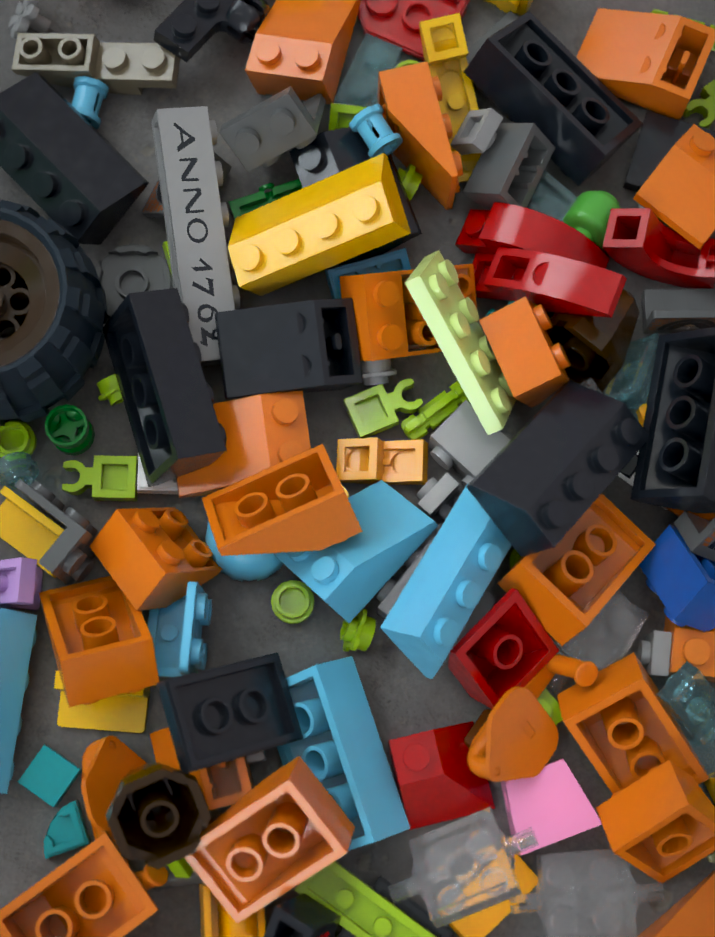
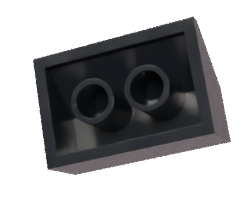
[289,127,422,266]

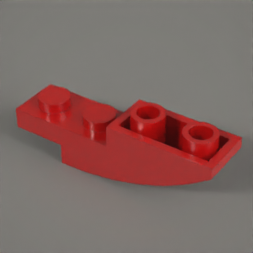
[472,247,627,318]

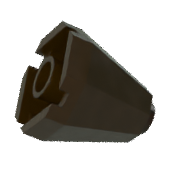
[547,289,640,392]
[106,763,211,869]

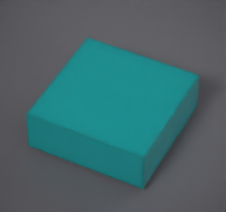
[18,744,82,808]

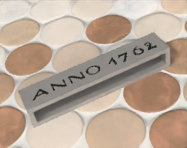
[151,106,240,366]

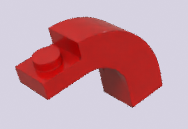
[455,202,609,269]
[602,208,715,289]

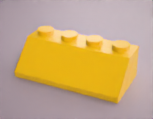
[228,153,411,296]

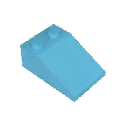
[274,480,438,623]

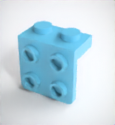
[148,581,212,678]

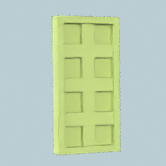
[405,250,516,435]

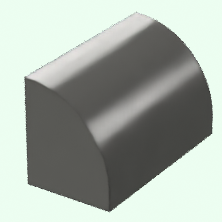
[463,123,555,210]

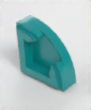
[44,800,91,859]

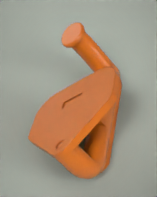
[467,654,598,782]
[81,735,168,891]

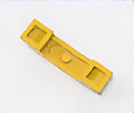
[419,13,482,183]

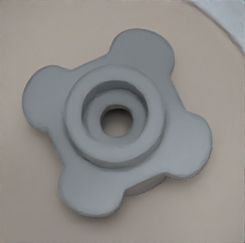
[360,359,397,385]

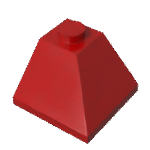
[448,588,559,709]
[387,721,495,830]

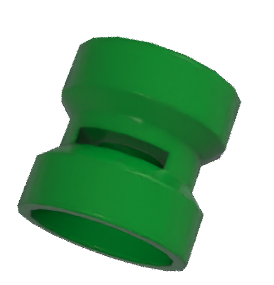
[44,404,95,456]

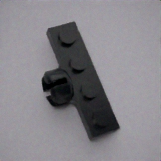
[153,0,270,63]

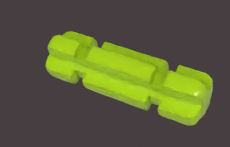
[400,381,470,440]

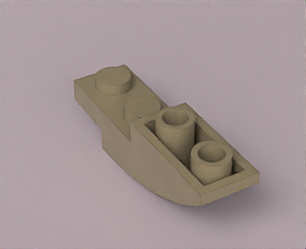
[12,33,180,95]

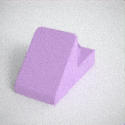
[0,557,43,610]

